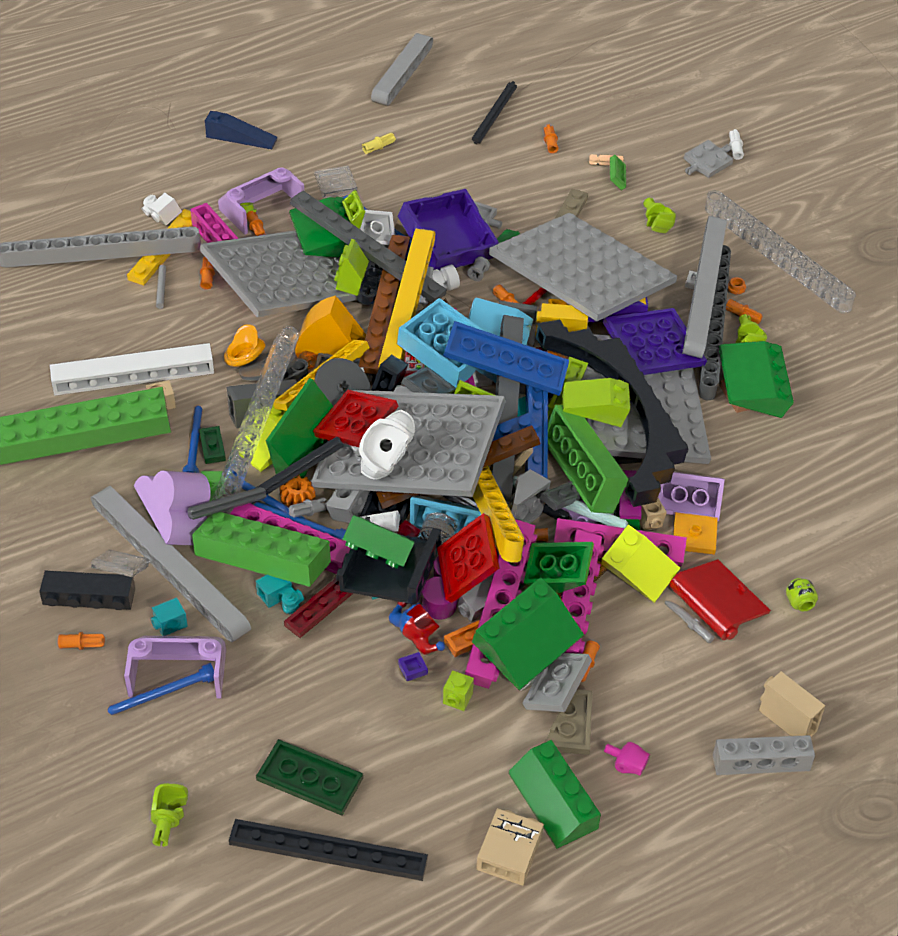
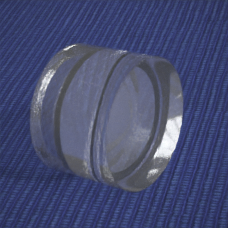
[418,512,458,544]

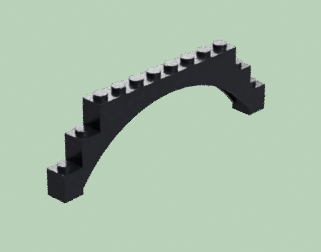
[536,319,688,507]

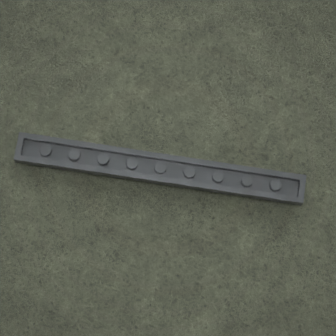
[290,191,447,303]

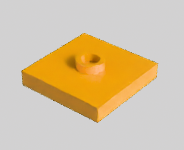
[673,512,718,555]

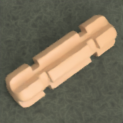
[589,154,624,166]

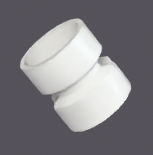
[432,264,460,291]

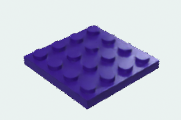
[603,308,707,375]

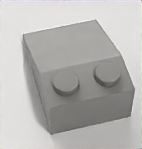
[510,469,551,524]

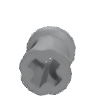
[467,257,490,281]

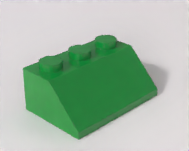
[342,514,414,569]

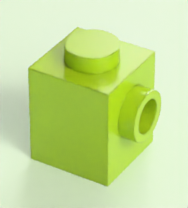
[443,670,474,711]

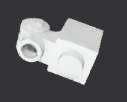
[141,193,182,225]

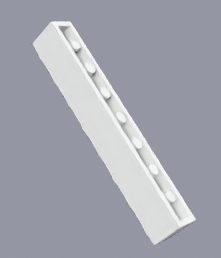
[50,343,214,396]

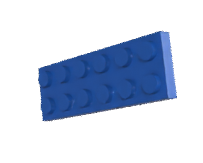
[443,321,569,396]

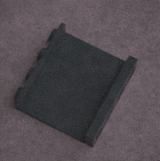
[336,516,442,605]

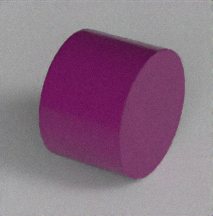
[422,577,457,620]

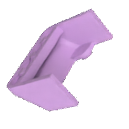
[218,167,304,235]
[124,636,226,698]

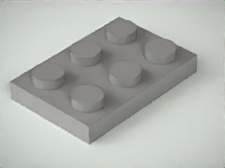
[523,653,592,712]

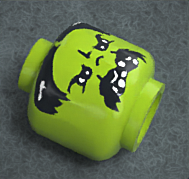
[786,578,818,612]

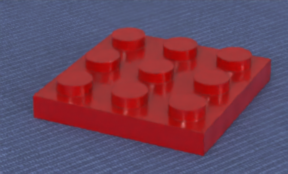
[313,390,399,447]
[437,513,500,603]

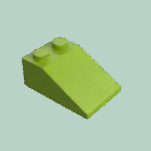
[563,378,630,427]

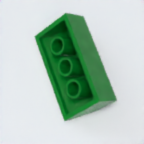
[508,740,601,849]

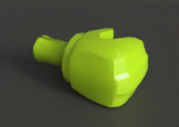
[643,197,676,233]
[736,314,767,343]
[151,783,188,847]

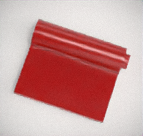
[669,559,771,640]

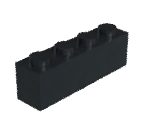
[39,570,135,610]

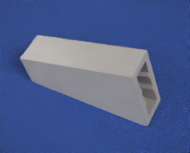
[457,550,527,622]

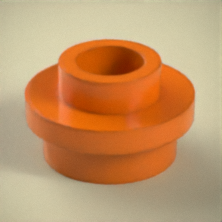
[728,277,746,295]

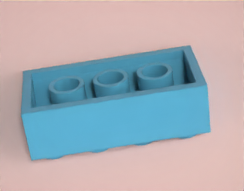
[410,495,481,536]

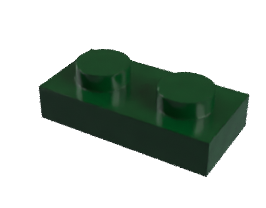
[199,426,226,464]

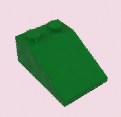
[524,542,594,594]

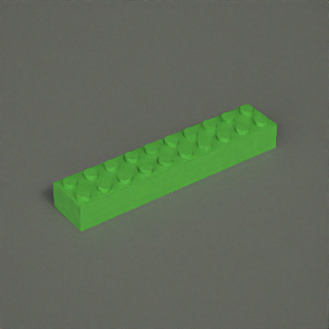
[0,387,171,465]

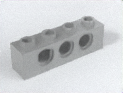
[713,735,815,775]

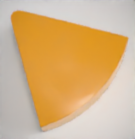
[295,296,366,360]

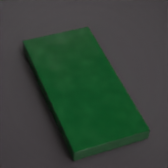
[256,739,364,816]

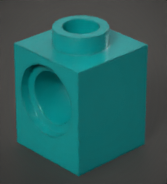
[151,597,188,636]

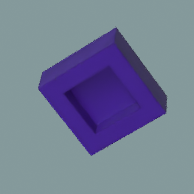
[398,652,428,681]

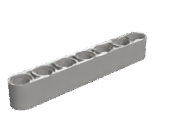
[371,33,433,106]

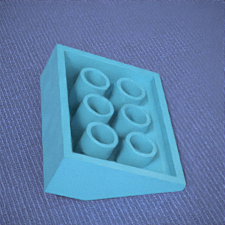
[397,298,484,388]
[468,298,533,383]

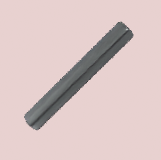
[187,487,266,520]

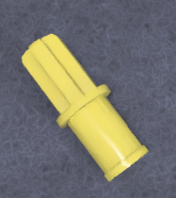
[362,133,396,154]

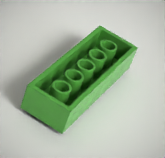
[548,405,628,514]
[192,512,331,587]

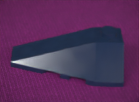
[205,111,277,150]

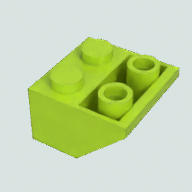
[334,239,369,296]

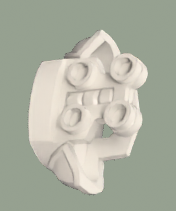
[359,409,415,480]

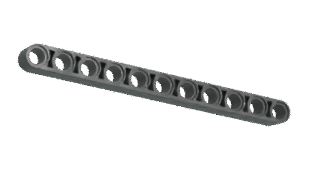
[698,245,731,401]
[490,315,524,504]

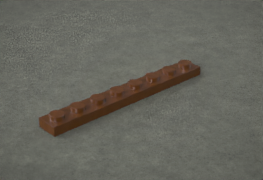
[376,425,541,509]

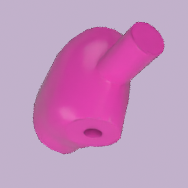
[604,742,650,776]

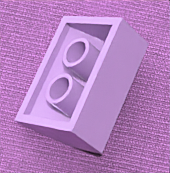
[658,471,725,521]

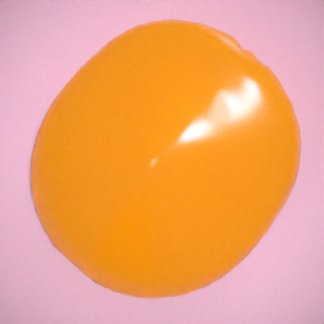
[224,324,266,367]

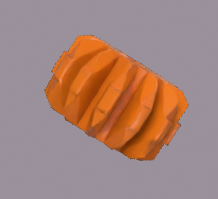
[279,475,316,507]

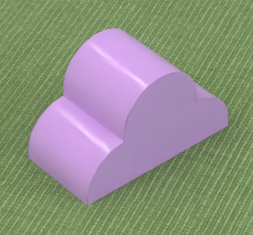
[134,471,210,545]

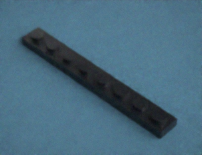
[229,819,428,881]

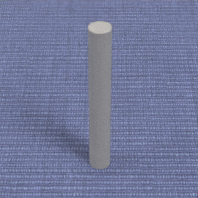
[156,265,166,309]

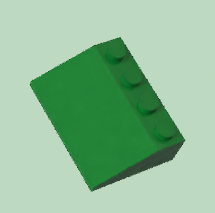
[289,197,350,257]
[719,341,794,418]
[266,378,333,478]
[472,577,584,691]

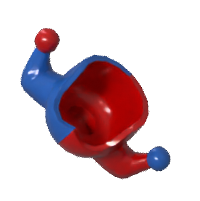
[389,602,445,655]

